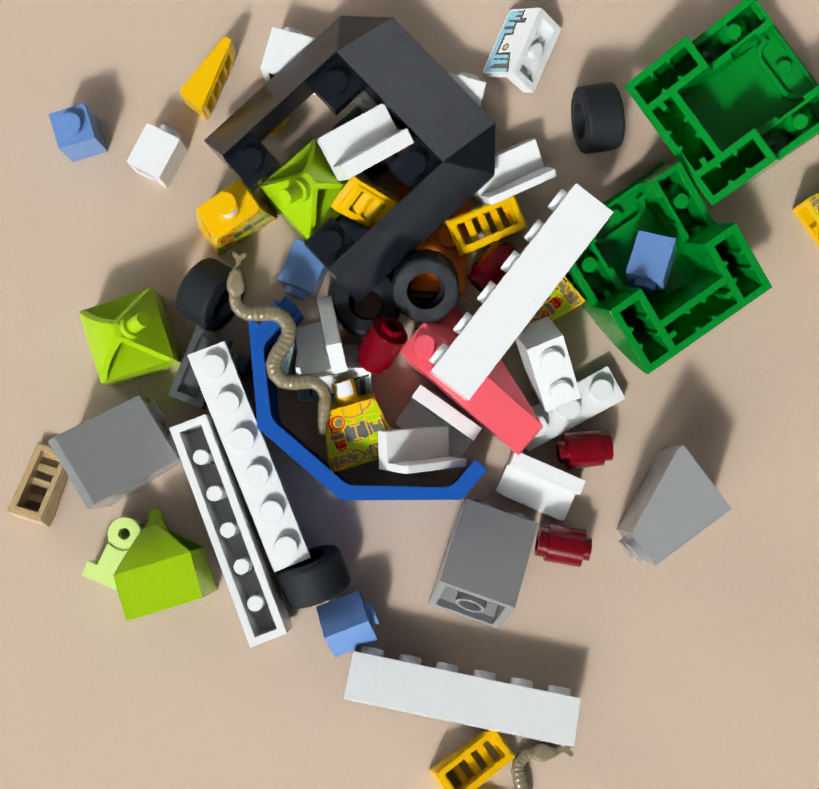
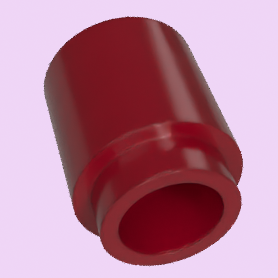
[467,241,519,292]
[357,317,408,374]
[556,428,614,470]
[535,524,592,567]

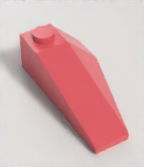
[400,307,543,456]

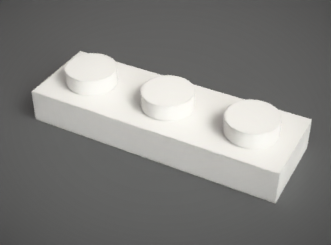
[525,366,626,452]

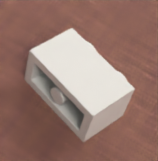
[516,316,581,412]

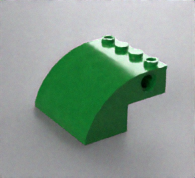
[624,0,819,206]
[565,161,772,374]

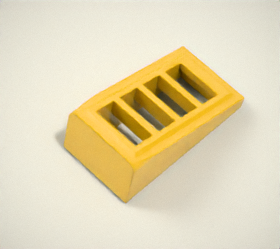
[179,35,237,120]
[331,176,400,229]
[445,195,528,257]
[429,729,515,789]

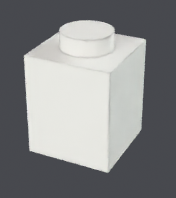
[126,123,188,188]

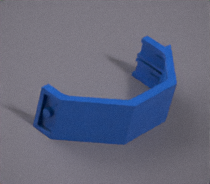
[248,296,487,500]

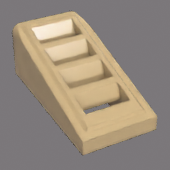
[7,442,68,528]

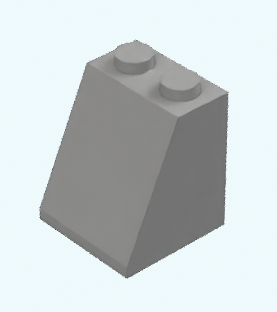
[48,395,182,509]
[617,445,732,565]
[428,498,538,629]

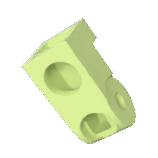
[81,517,145,590]

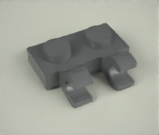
[168,326,252,410]

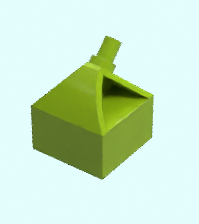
[260,138,363,241]
[79,288,182,387]
[113,509,217,621]

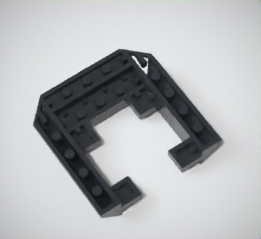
[204,16,496,303]

